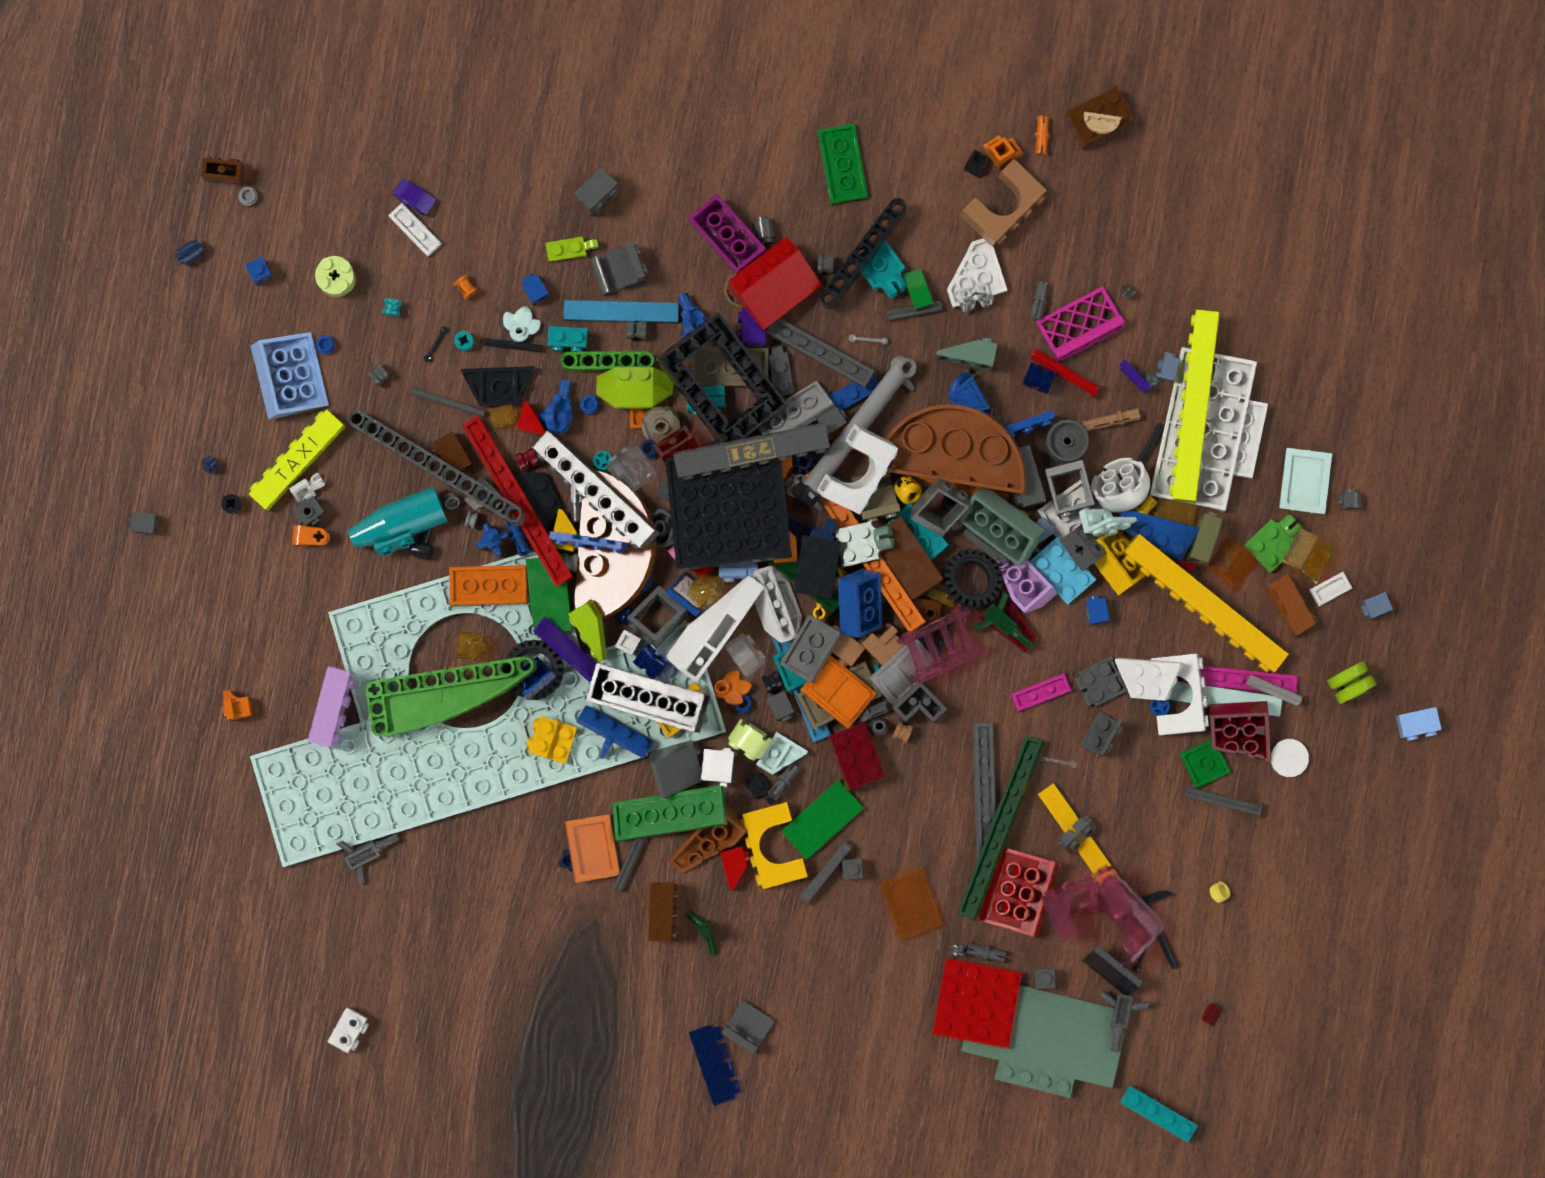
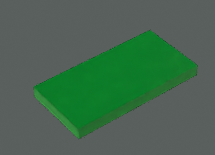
[817,123,868,205]
[525,554,573,636]
[781,780,864,860]

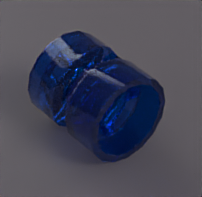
[1022,362,1056,394]
[633,644,669,679]

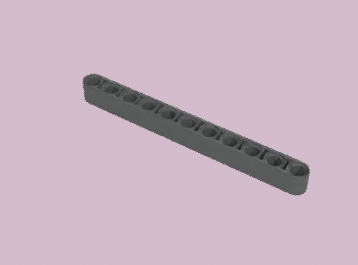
[348,410,526,526]

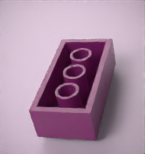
[688,194,767,275]

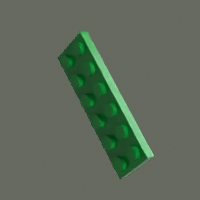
[612,785,727,842]

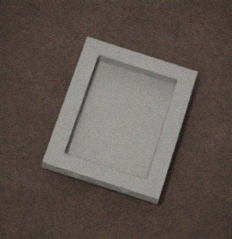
[870,636,938,706]

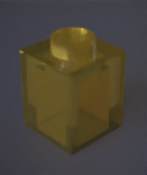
[489,404,519,430]

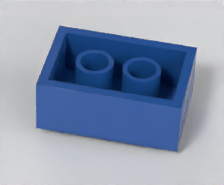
[838,569,883,638]

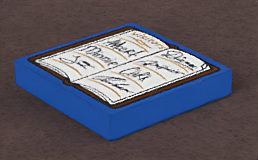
[666,571,714,616]

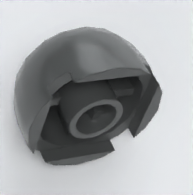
[650,509,674,547]

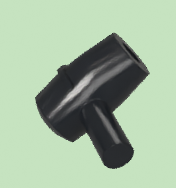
[404,528,434,560]

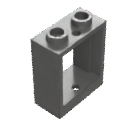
[911,477,970,537]
[627,586,688,648]

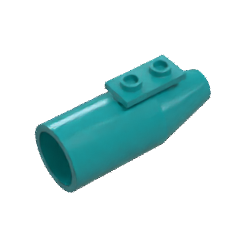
[348,486,448,557]

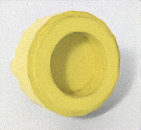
[1210,881,1230,903]

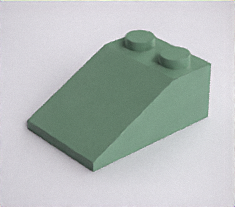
[935,338,997,371]

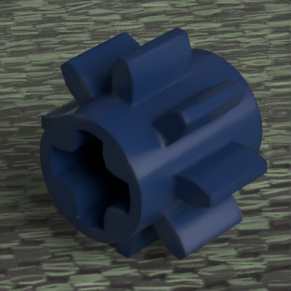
[792,451,815,473]

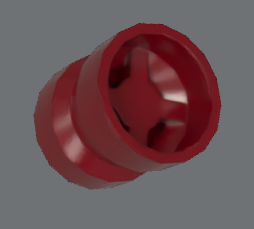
[515,447,539,472]

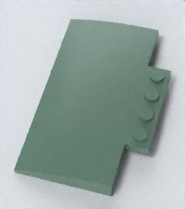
[961,985,1125,1098]

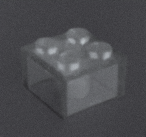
[724,633,766,679]

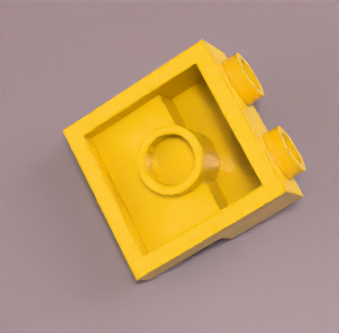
[526,716,577,764]

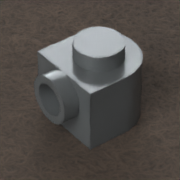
[1337,489,1362,510]

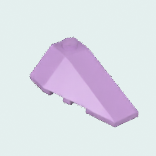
[995,559,1057,614]

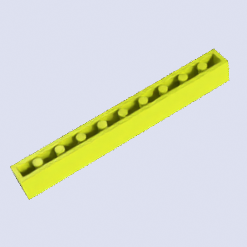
[1169,310,1220,503]

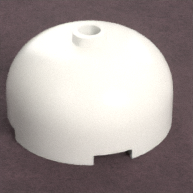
[1091,458,1150,512]

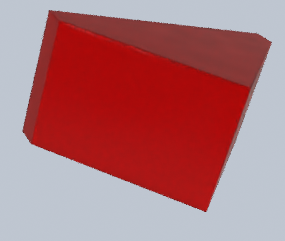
[517,401,546,437]

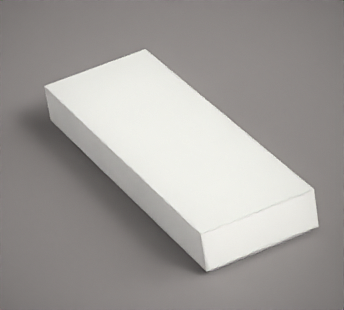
[388,203,442,257]

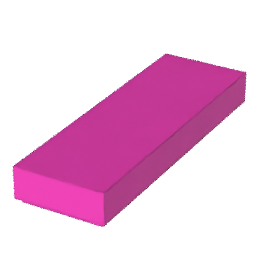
[1011,673,1071,712]

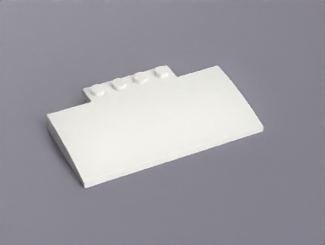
[1150,347,1268,512]

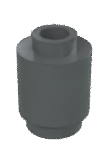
[753,216,775,246]

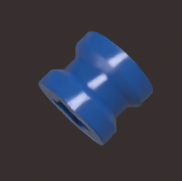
[1149,700,1170,716]

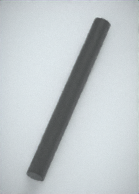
[411,387,486,417]

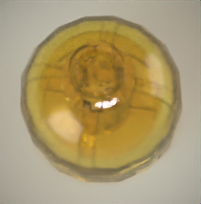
[688,574,728,611]

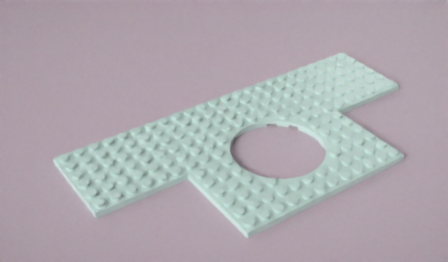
[250,550,726,867]

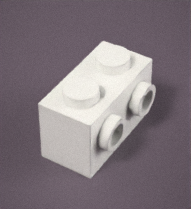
[328,1007,369,1053]

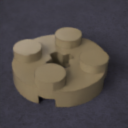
[642,406,680,444]

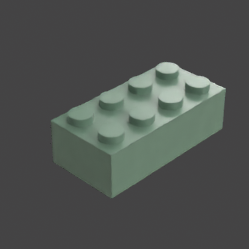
[959,487,1045,567]

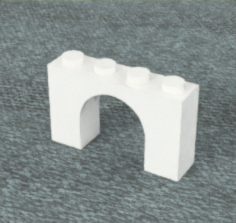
[817,424,898,514]
[1151,654,1209,735]

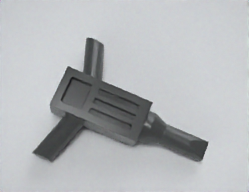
[337,834,400,885]
[1101,990,1150,1052]

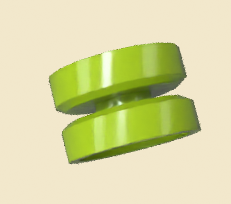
[1327,661,1377,704]

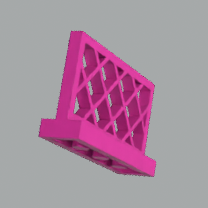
[1036,286,1125,363]

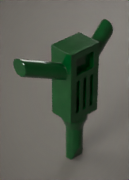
[972,591,1033,649]
[685,911,717,956]

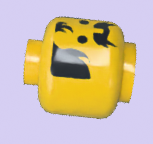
[894,476,922,504]

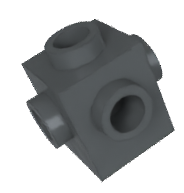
[294,496,326,527]

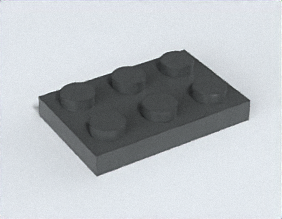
[780,615,842,684]

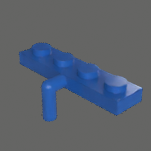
[576,705,654,759]

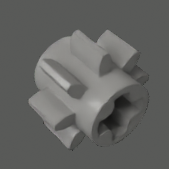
[784,474,806,497]

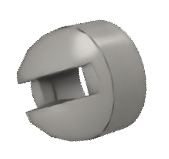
[444,492,460,509]

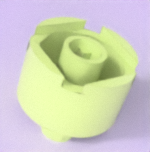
[315,256,356,298]
[728,719,773,761]

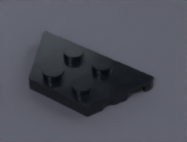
[461,366,535,407]
[512,472,562,529]

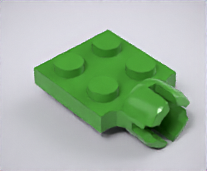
[1244,514,1303,573]

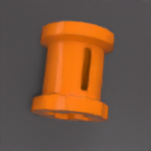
[453,274,478,300]

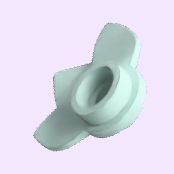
[503,306,541,342]

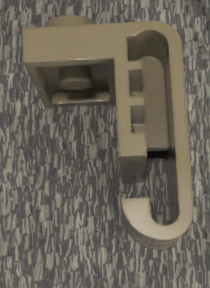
[851,472,900,522]

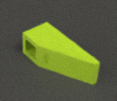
[568,599,607,663]

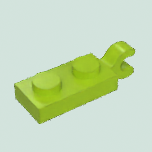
[546,237,599,262]

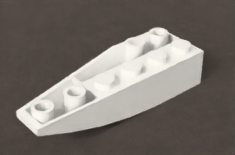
[665,575,764,682]

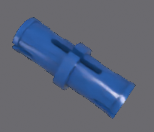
[506,518,531,557]

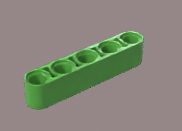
[560,352,655,371]

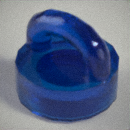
[616,606,634,625]

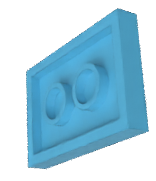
[1029,536,1097,605]

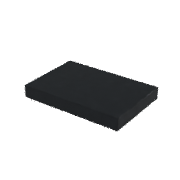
[794,535,841,599]
[1082,946,1143,996]

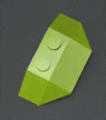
[596,367,673,409]

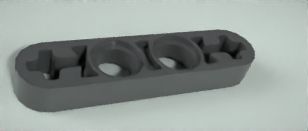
[798,840,853,904]

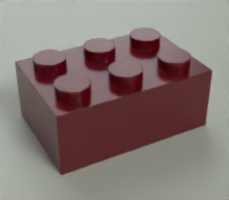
[827,723,885,792]

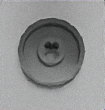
[1045,419,1089,464]

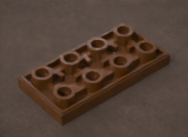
[880,516,944,601]

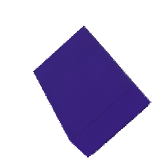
[1118,359,1151,393]

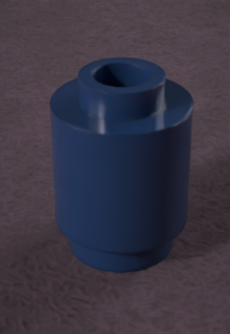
[175,239,205,266]

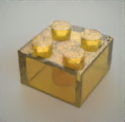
[1282,529,1335,584]

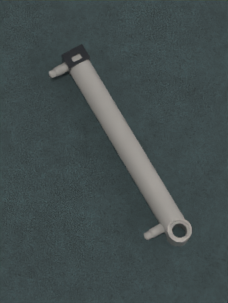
[791,356,917,511]

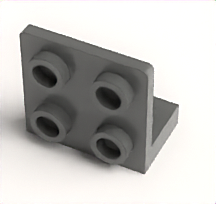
[1080,712,1122,756]
[721,1001,774,1054]

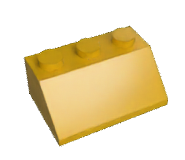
[1094,530,1145,596]

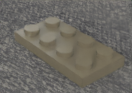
[692,347,768,387]
[796,661,882,730]

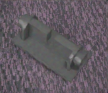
[1058,815,1097,854]

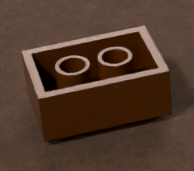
[1064,86,1134,149]
[648,883,678,942]

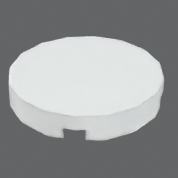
[1270,739,1309,777]

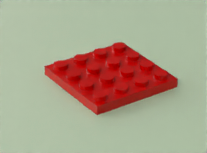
[932,958,1022,1049]

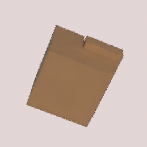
[858,622,905,666]

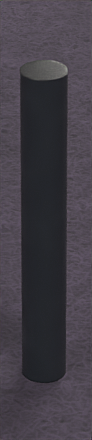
[484,338,542,353]

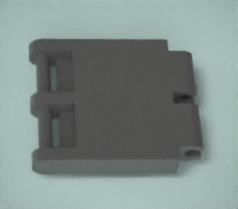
[1074,656,1128,707]

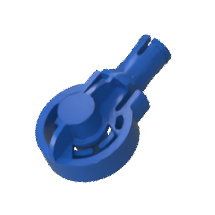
[677,292,708,339]
[539,380,573,434]

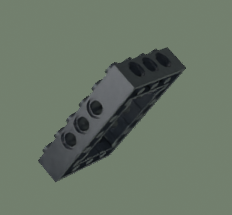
[655,312,788,444]

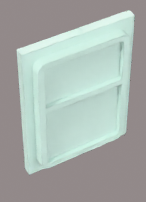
[1279,448,1332,514]

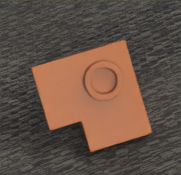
[983,135,1023,170]
[223,690,253,721]

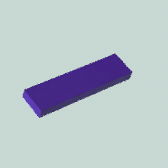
[533,617,597,682]

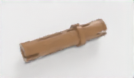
[1082,408,1140,432]

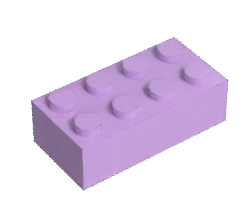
[308,666,356,749]

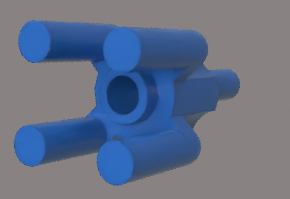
[476,523,510,558]

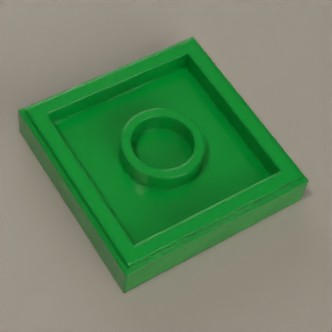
[1179,739,1231,789]

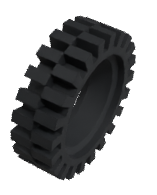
[941,548,1003,610]
[504,639,564,700]

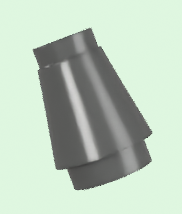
[869,718,888,737]

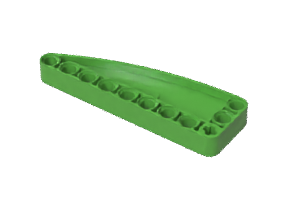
[366,657,537,737]

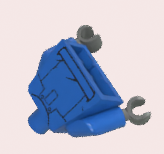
[948,366,999,420]

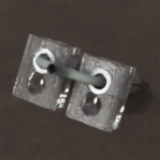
[956,282,994,315]

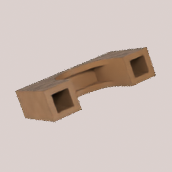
[959,159,1047,247]

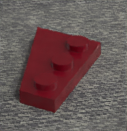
[979,587,1037,653]

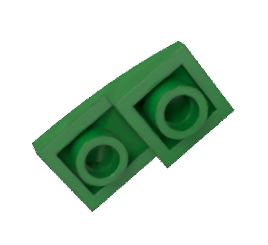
[903,268,933,310]

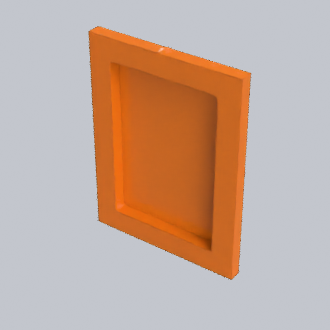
[800,655,876,729]
[565,814,620,883]

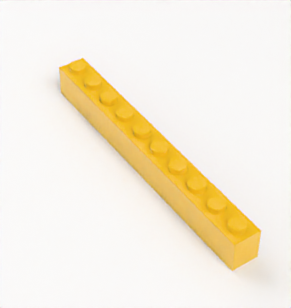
[1122,534,1289,673]

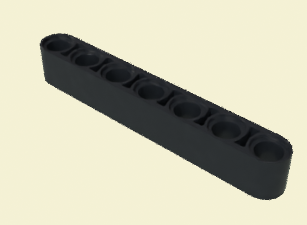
[820,198,907,309]

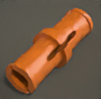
[1035,115,1050,155]

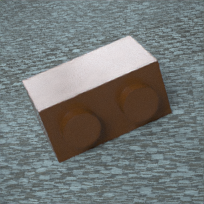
[432,431,473,477]

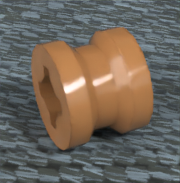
[892,720,913,743]

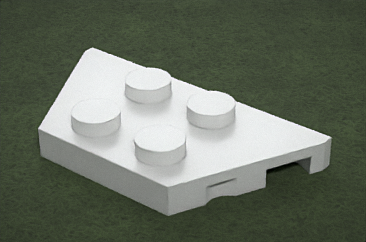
[1115,658,1184,701]

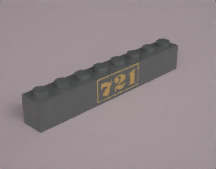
[673,422,830,480]

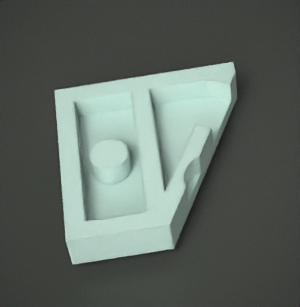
[756,732,808,775]

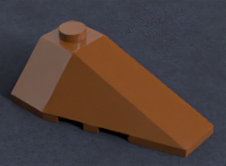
[668,805,747,873]

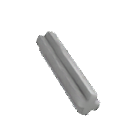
[1247,675,1302,706]

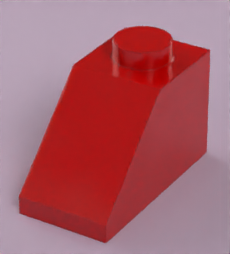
[720,847,750,890]

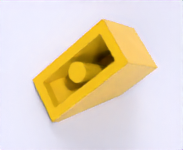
[552,509,579,553]

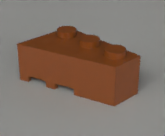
[1263,573,1316,637]

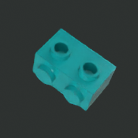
[548,326,588,352]

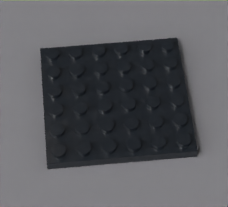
[665,458,792,571]

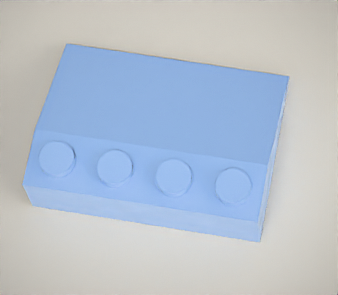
[251,332,329,419]

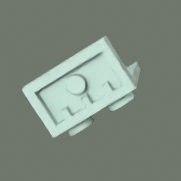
[1079,509,1137,536]

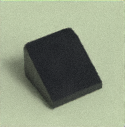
[964,150,991,178]

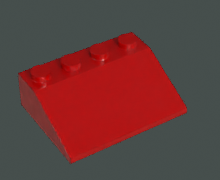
[727,236,822,331]
[979,848,1059,938]

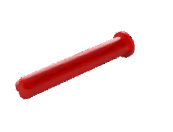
[1030,349,1101,398]

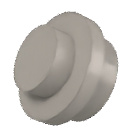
[238,187,258,206]

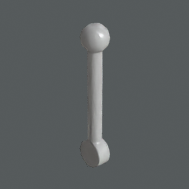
[849,334,889,345]

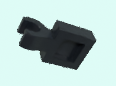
[744,772,775,805]

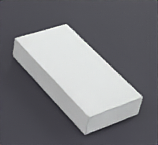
[1309,572,1352,607]

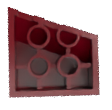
[1209,701,1271,762]

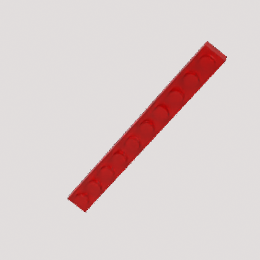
[462,416,573,587]

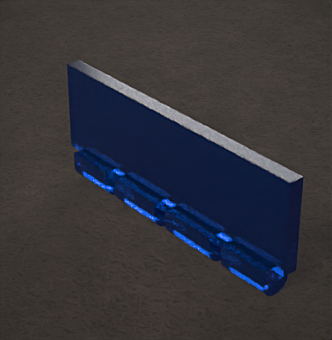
[688,1024,741,1106]

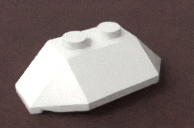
[753,566,802,643]

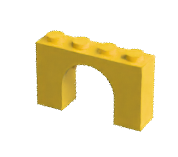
[740,802,808,889]

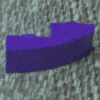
[392,179,436,216]

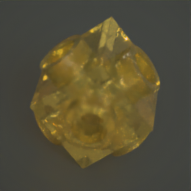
[457,631,486,661]

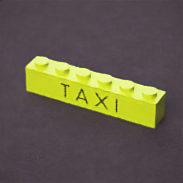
[249,410,345,511]

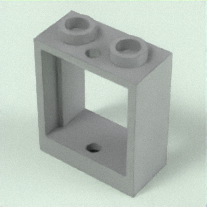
[1044,460,1094,518]

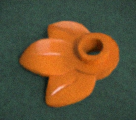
[714,671,752,705]

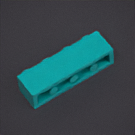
[1119,1085,1198,1142]

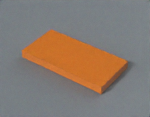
[449,565,527,606]

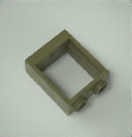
[1186,512,1223,566]

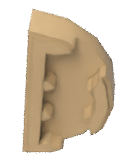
[1083,112,1122,134]

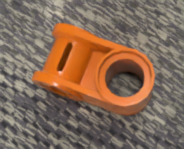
[292,525,330,546]

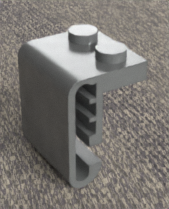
[590,241,647,296]

